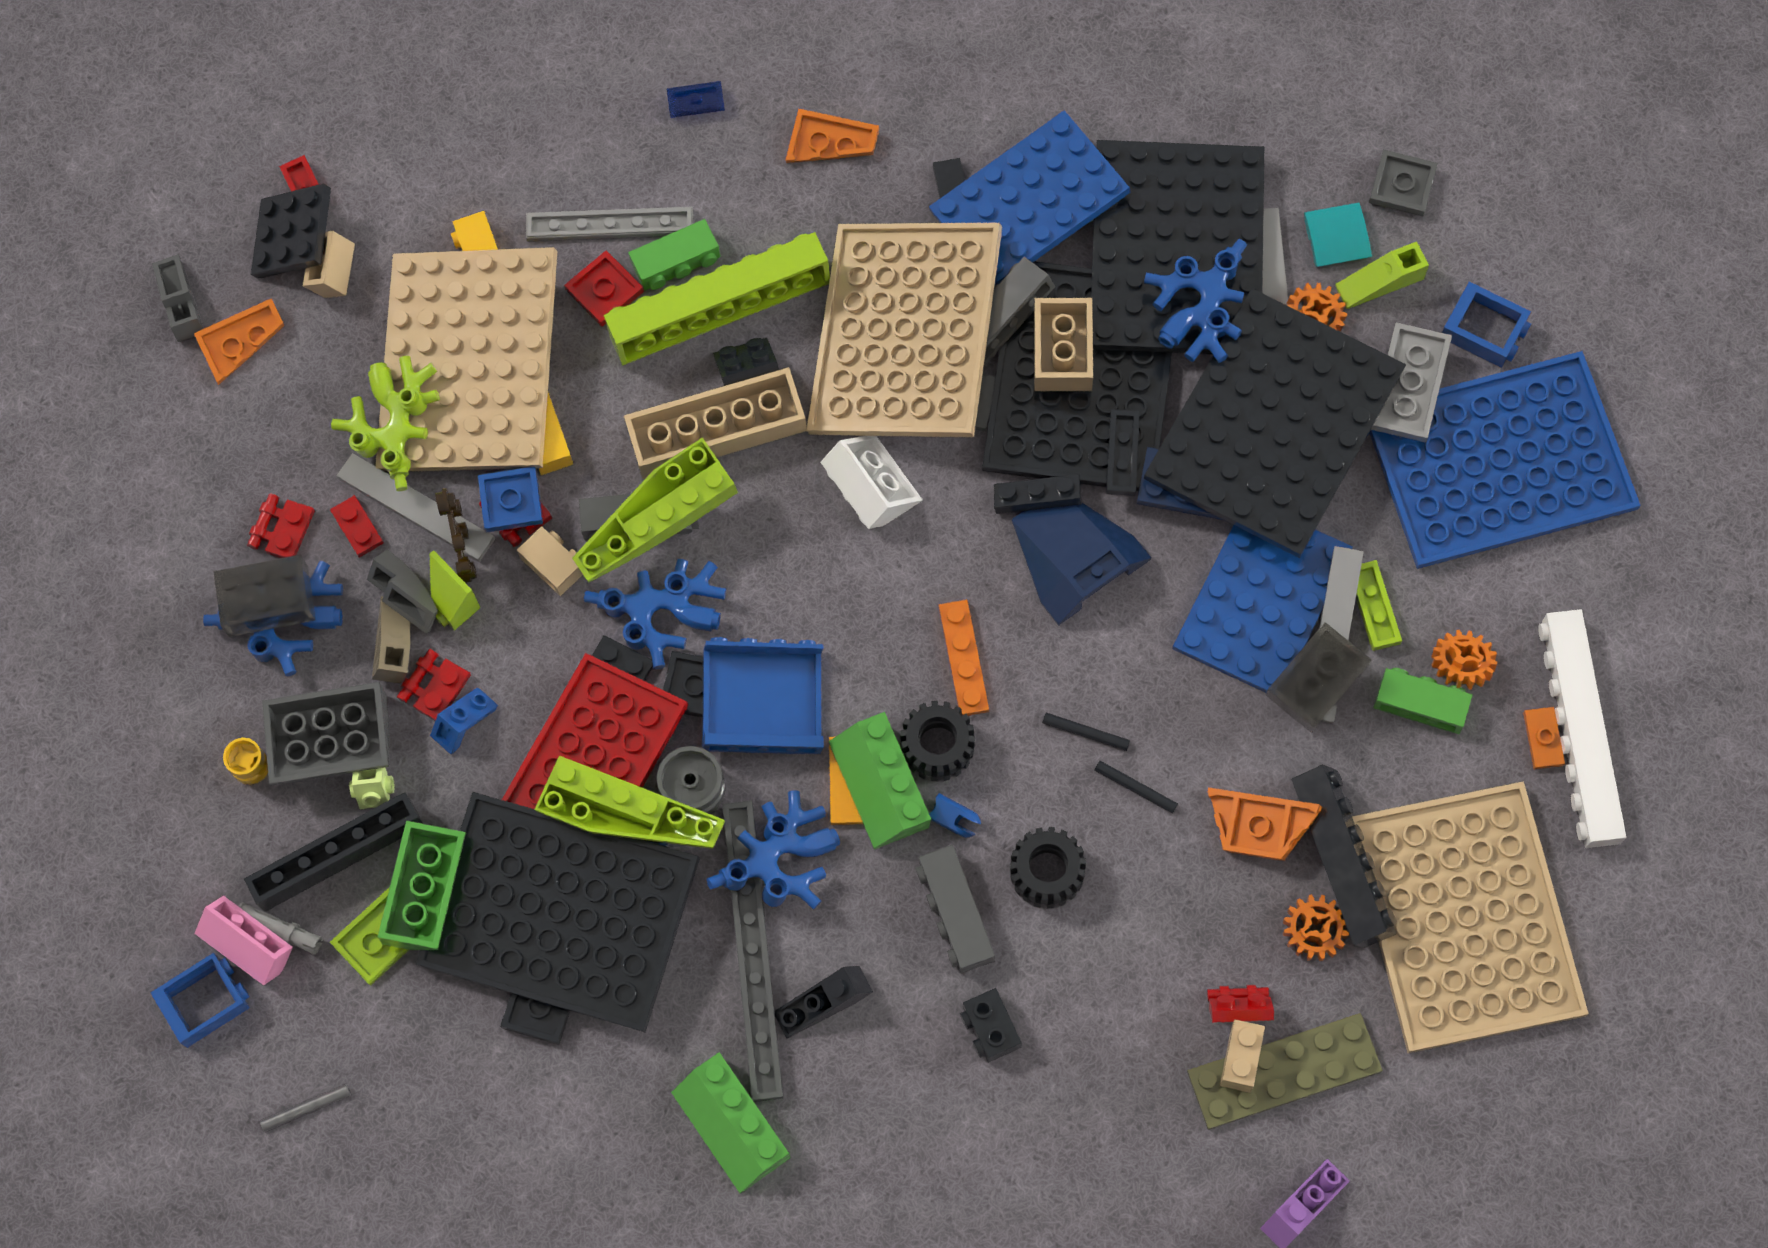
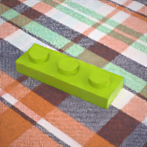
[1356,560,1402,651]

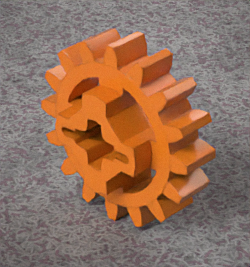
[1286,283,1347,332]
[1431,630,1497,690]
[1283,894,1349,962]

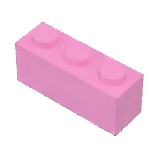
[194,896,293,985]

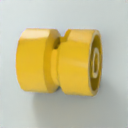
[223,737,268,785]

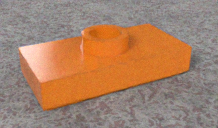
[1523,707,1565,769]

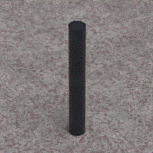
[1042,712,1130,751]
[1094,761,1178,814]

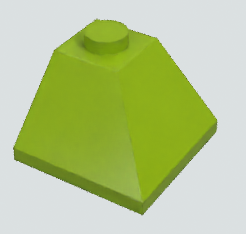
[429,550,481,631]

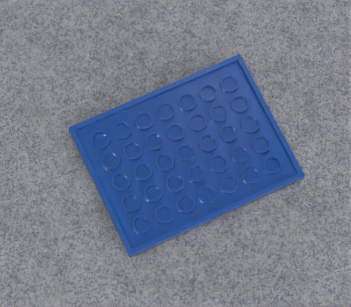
[1369,351,1641,569]

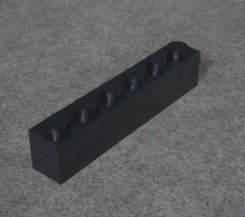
[1291,764,1397,948]
[244,792,423,912]

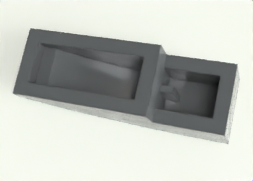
[152,254,203,342]
[366,549,438,634]

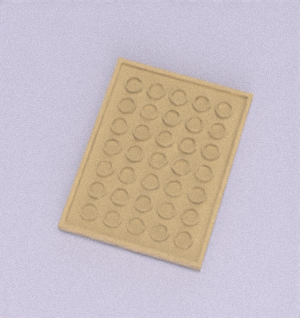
[807,223,1002,437]
[375,247,557,472]
[1352,781,1589,1053]

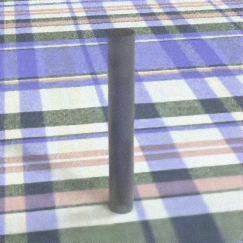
[260,1084,351,1132]

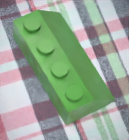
[829,712,931,850]
[378,821,466,950]
[671,1052,791,1194]

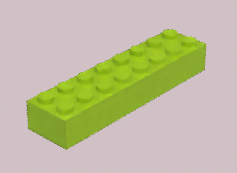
[604,232,830,366]

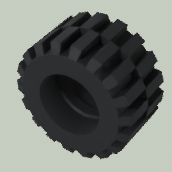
[900,701,975,782]
[1010,827,1086,909]

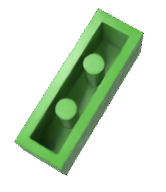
[628,219,721,291]
[1373,668,1473,734]

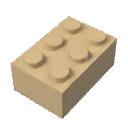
[1034,298,1093,391]

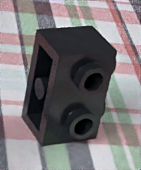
[960,988,1022,1063]

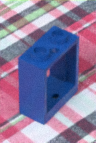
[1442,282,1532,368]
[151,953,250,1048]

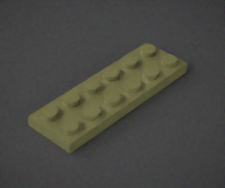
[1187,1013,1383,1130]

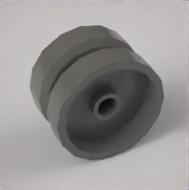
[657,746,726,814]

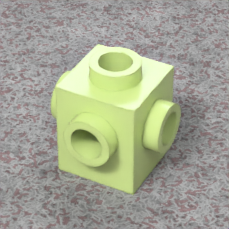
[349,767,395,809]

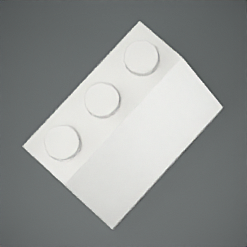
[821,436,923,529]

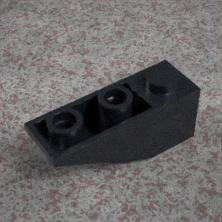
[774,966,873,1039]

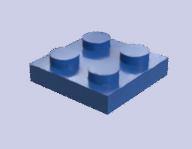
[478,466,543,533]

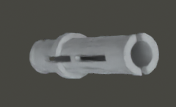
[238,902,323,955]

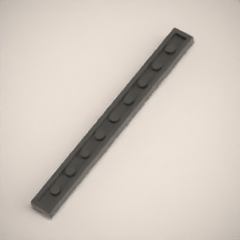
[722,800,783,1102]

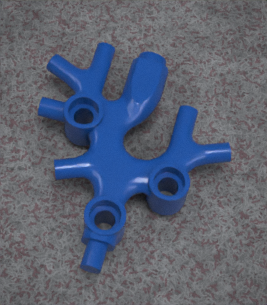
[1144,239,1247,363]
[584,559,726,669]
[203,561,343,677]
[707,790,840,910]

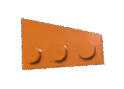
[785,109,880,163]
[194,298,285,385]

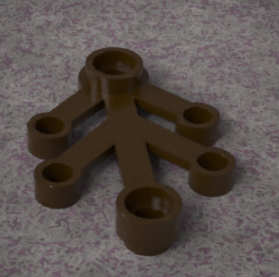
[435,488,477,583]

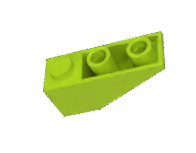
[1335,241,1429,309]

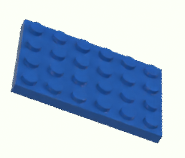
[929,110,1131,285]
[1172,525,1353,699]

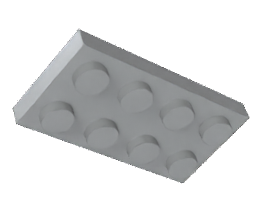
[1371,322,1452,442]

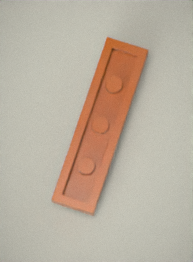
[939,599,989,716]

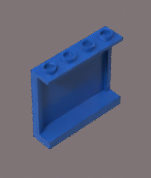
[702,637,824,754]

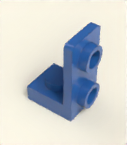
[430,688,498,754]

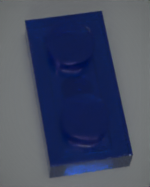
[666,81,725,118]

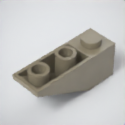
[372,596,410,684]

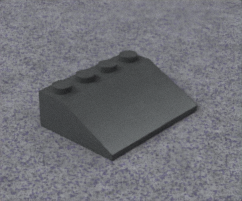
[262,682,389,786]

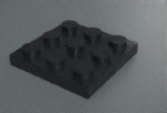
[251,183,331,278]

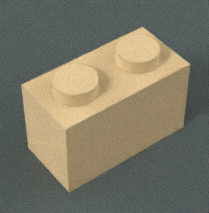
[303,231,355,298]
[517,526,583,596]
[1220,1020,1265,1093]

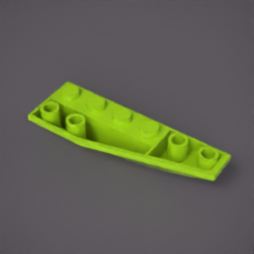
[572,437,738,583]
[534,756,725,849]

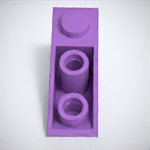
[1260,1159,1350,1248]

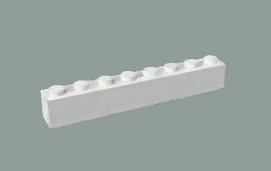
[1539,609,1627,848]

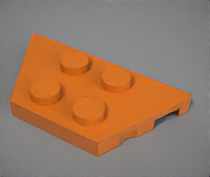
[1207,788,1322,861]

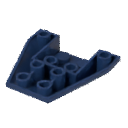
[1012,503,1151,626]

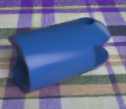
[929,793,981,838]

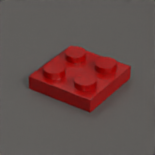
[564,250,644,327]

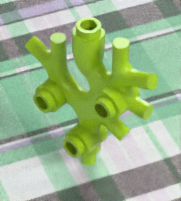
[331,356,440,491]

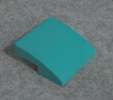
[1304,203,1372,267]

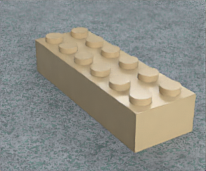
[624,367,807,479]

